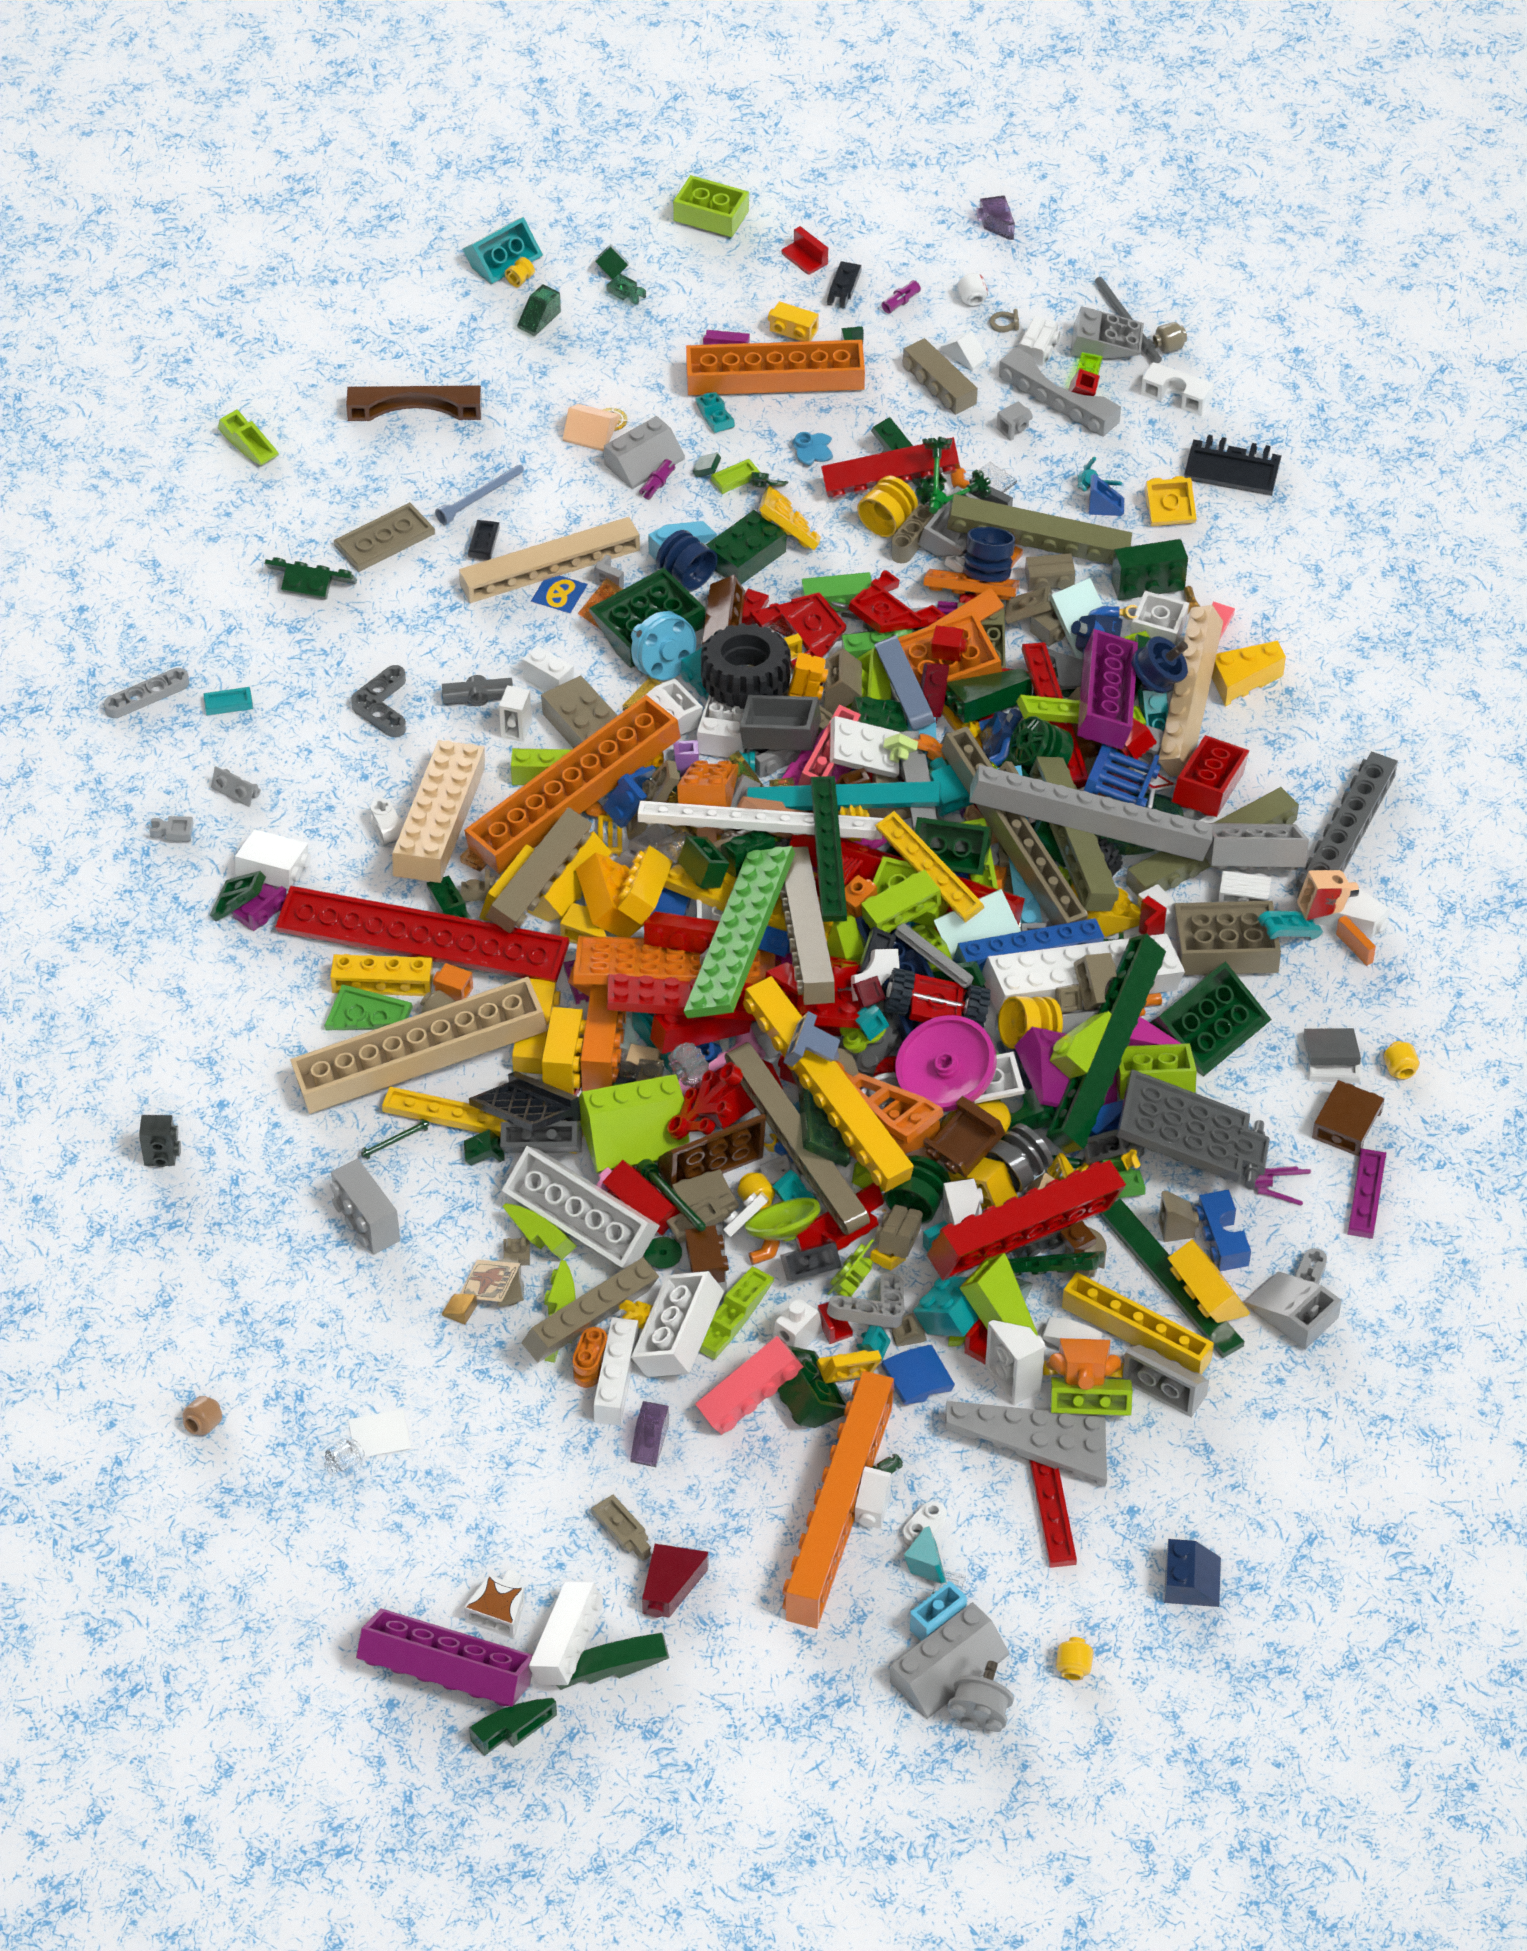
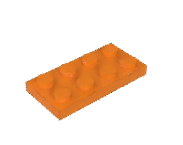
[923,568,1020,600]

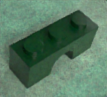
[1000,1088,1056,1141]

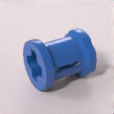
[694,1042,723,1064]

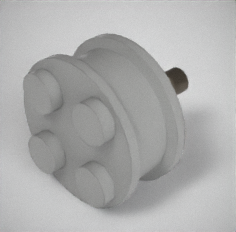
[947,1660,1014,1732]

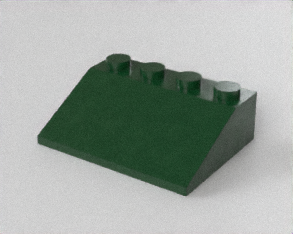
[589,567,705,668]
[1150,961,1272,1077]

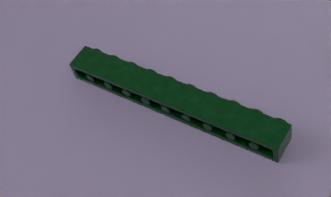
[1046,933,1166,1154]

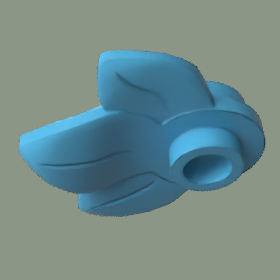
[793,432,833,465]

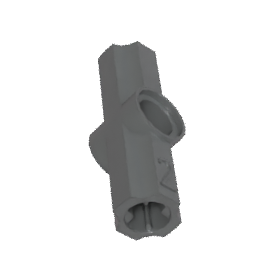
[441,675,513,706]

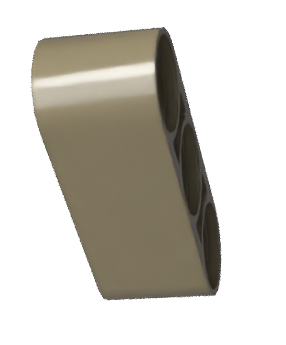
[891,505,934,564]

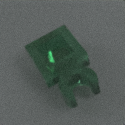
[606,273,646,305]

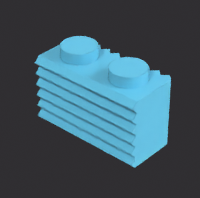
[910,1581,968,1641]

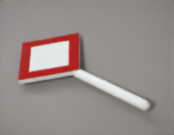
[1142,774,1176,809]

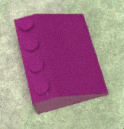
[1014,1027,1117,1107]

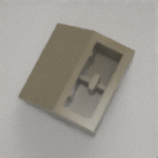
[824,648,862,715]

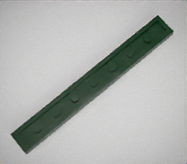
[810,776,847,922]
[1099,1198,1245,1358]

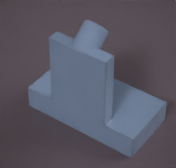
[783,1011,840,1067]

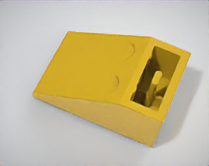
[1071,884,1141,937]

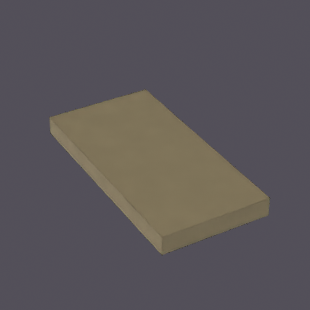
[334,502,435,572]

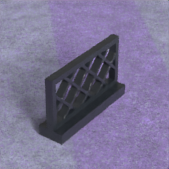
[469,1071,581,1132]

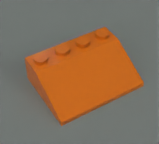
[898,611,1002,687]

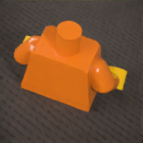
[1043,1338,1124,1390]

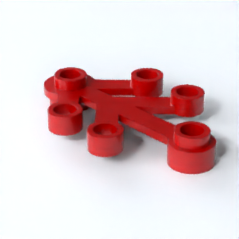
[667,1062,743,1140]

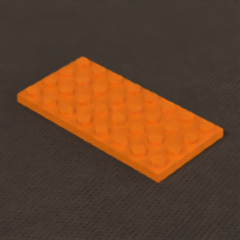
[573,936,775,987]

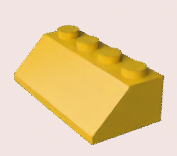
[527,831,612,922]

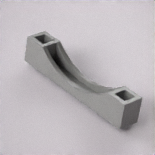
[999,347,1121,437]

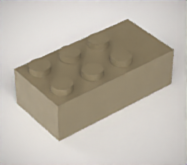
[541,675,618,749]

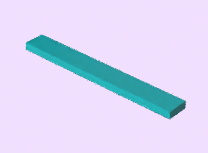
[747,781,941,811]

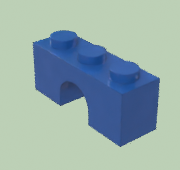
[1195,1189,1251,1271]

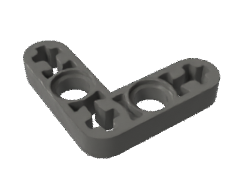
[351,665,406,738]

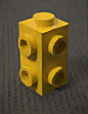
[768,301,819,342]

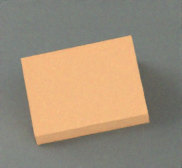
[563,404,620,451]

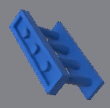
[1084,744,1161,807]

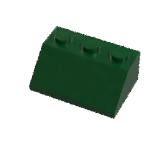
[915,817,992,876]
[778,1345,847,1428]

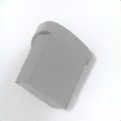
[628,823,667,853]

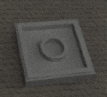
[1303,1028,1361,1065]

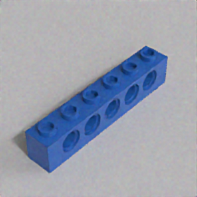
[953,918,1104,972]

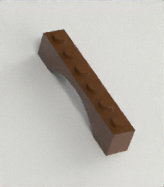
[346,385,482,421]

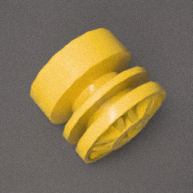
[857,476,918,537]
[998,996,1063,1049]

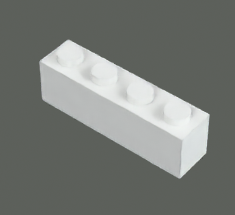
[594,1317,639,1426]
[529,1582,603,1685]

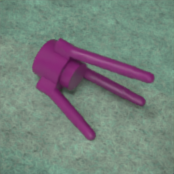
[1254,1166,1311,1206]

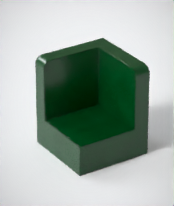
[595,244,629,279]

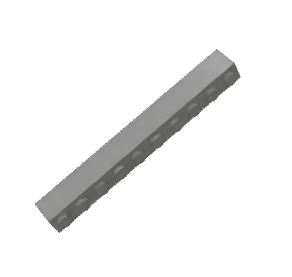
[970,765,1212,861]

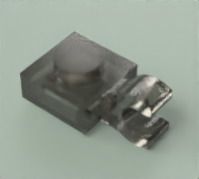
[619,1059,664,1081]

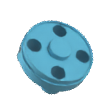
[631,611,696,680]

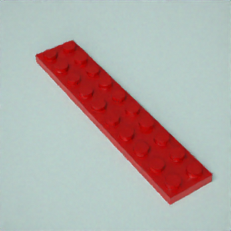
[607,973,860,1029]

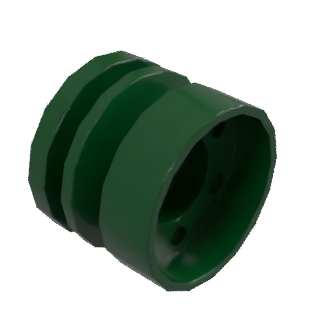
[1009,716,1073,769]
[884,1155,951,1224]

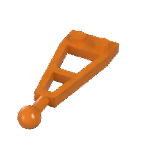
[836,1061,944,1144]

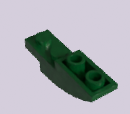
[871,417,947,488]

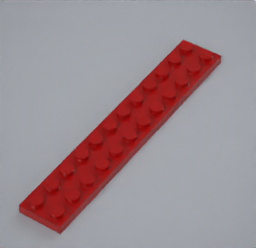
[275,885,570,983]

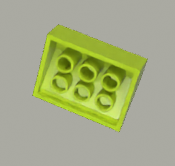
[579,1074,690,1173]

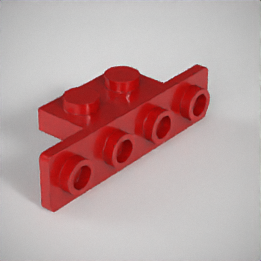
[796,1182,884,1251]

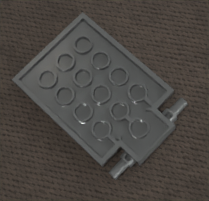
[1116,1069,1270,1189]

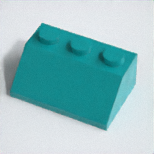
[462,217,543,284]

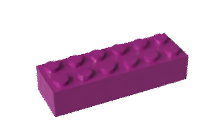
[1077,629,1138,749]
[356,1608,533,1707]

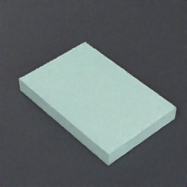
[1049,578,1103,659]
[934,889,1021,960]

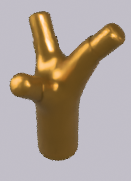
[1184,586,1200,615]

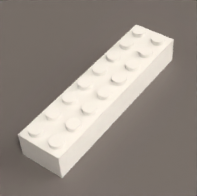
[982,934,1185,1014]

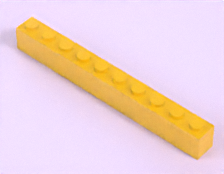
[743,976,914,1192]

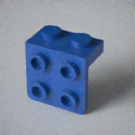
[602,765,656,828]

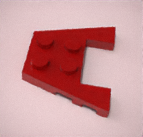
[849,570,946,633]
[750,592,847,670]

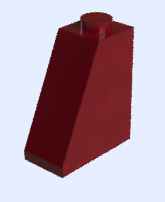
[642,1543,709,1618]

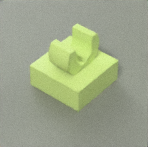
[883,733,918,763]

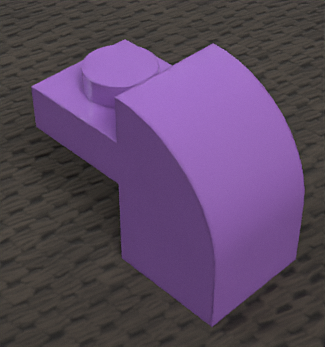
[673,740,699,777]

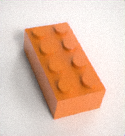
[581,984,627,1091]

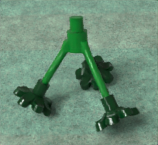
[915,436,991,514]

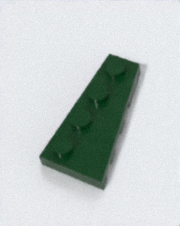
[1008,1251,1105,1276]

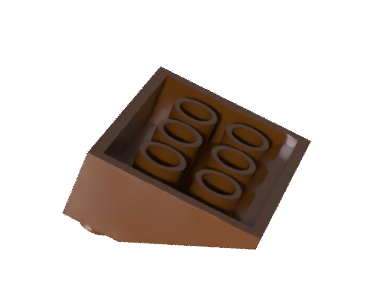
[658,1113,766,1188]

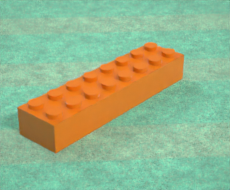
[686,340,865,395]

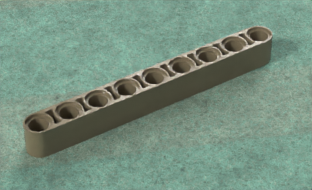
[725,1042,870,1236]

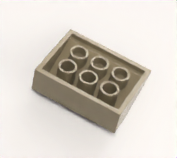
[1174,901,1281,975]

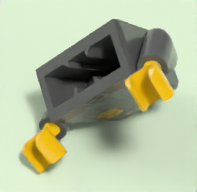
[1074,1129,1144,1172]

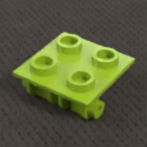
[827,1239,874,1297]

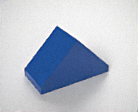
[1089,474,1125,516]

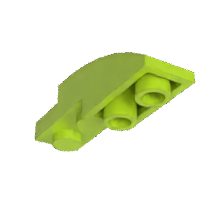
[544,1260,576,1363]

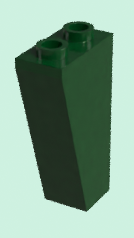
[944,668,1032,724]

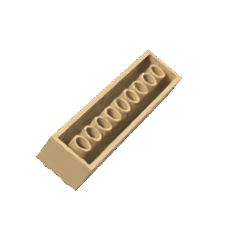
[290,977,548,1114]

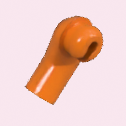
[950,467,970,489]

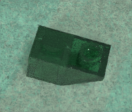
[517,284,561,336]

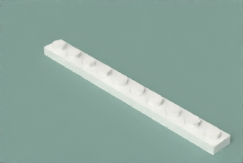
[638,801,884,840]

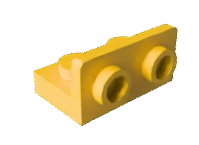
[816,1350,882,1383]

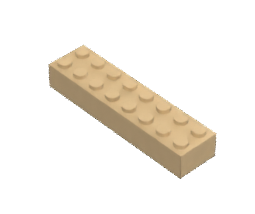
[392,740,485,883]

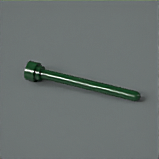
[636,1159,706,1232]

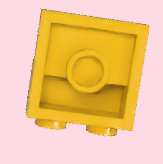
[1144,476,1197,526]

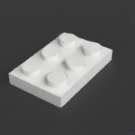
[830,716,900,778]

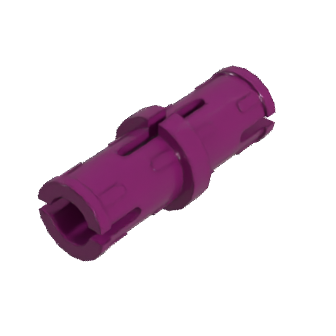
[881,280,921,314]
[639,459,676,500]

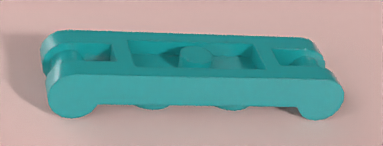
[1257,911,1323,940]

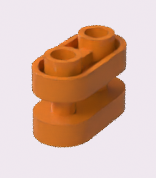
[573,1327,607,1388]

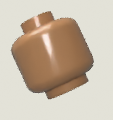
[182,1396,222,1436]

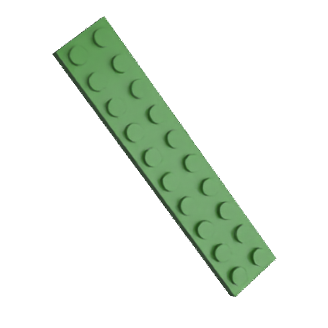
[684,846,795,1018]

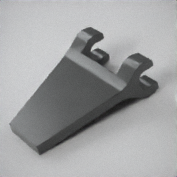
[1047,648,1083,690]

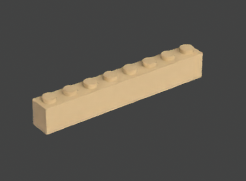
[459,517,640,603]
[1158,605,1223,777]

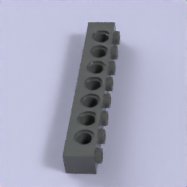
[1296,751,1398,898]

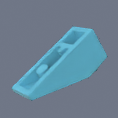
[648,521,717,560]

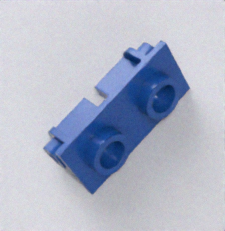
[758,926,790,957]

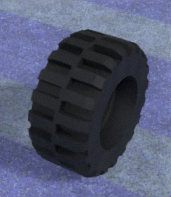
[701,623,791,709]

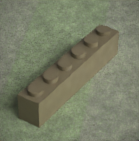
[486,807,593,934]
[521,1257,659,1363]

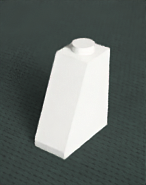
[1313,881,1390,938]

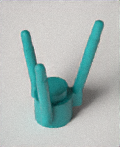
[1077,457,1122,491]

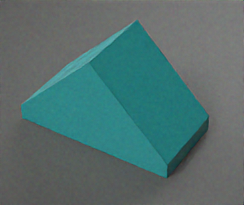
[903,1526,946,1584]

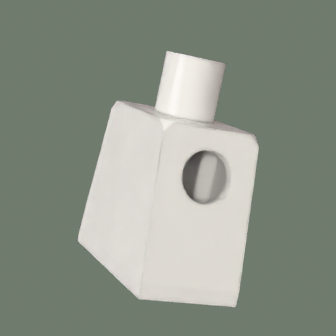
[772,1299,823,1349]

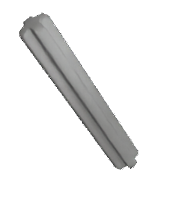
[895,923,974,988]

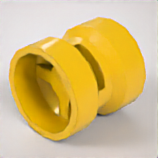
[505,257,535,287]

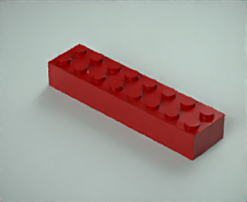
[927,1160,1126,1281]

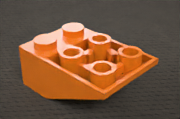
[677,760,739,807]

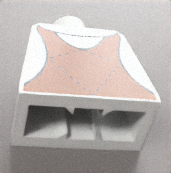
[464,1570,525,1639]

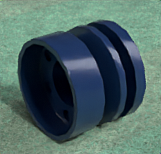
[963,527,1016,582]
[656,530,718,591]

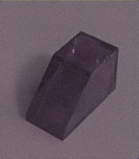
[976,195,1015,240]
[630,1401,669,1467]

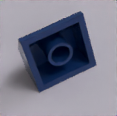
[1164,1539,1221,1607]

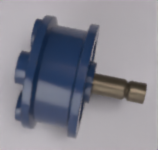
[1131,636,1188,693]

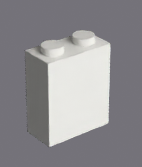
[235,829,311,889]

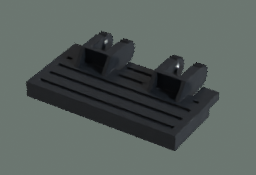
[1184,435,1282,496]

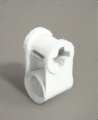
[370,798,404,845]

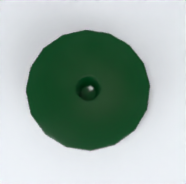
[644,1237,682,1269]

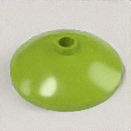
[745,1198,821,1241]

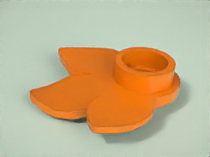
[911,734,946,761]

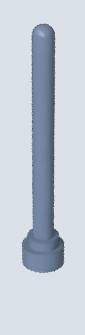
[435,465,524,525]

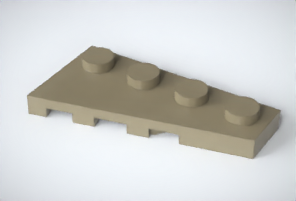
[626,760,680,840]

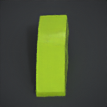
[218,409,279,466]
[502,1203,577,1260]

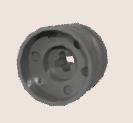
[985,1123,1053,1192]

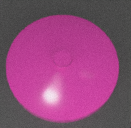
[895,1015,997,1112]

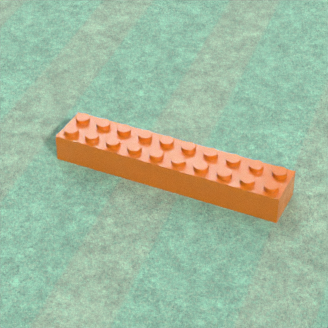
[464,695,681,874]
[782,1370,894,1629]

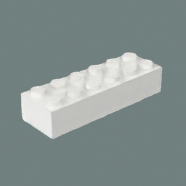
[501,1146,660,1268]

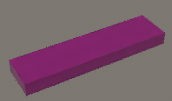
[1347,1148,1387,1239]

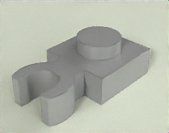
[149,816,193,841]

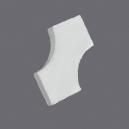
[851,949,900,1001]

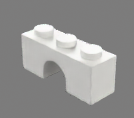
[1141,362,1214,416]

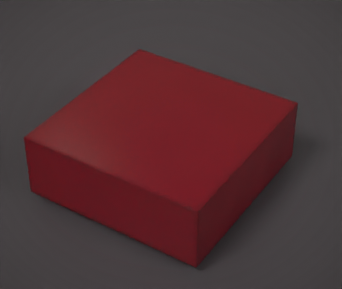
[852,976,886,1008]

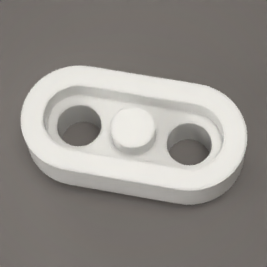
[903,1501,947,1547]

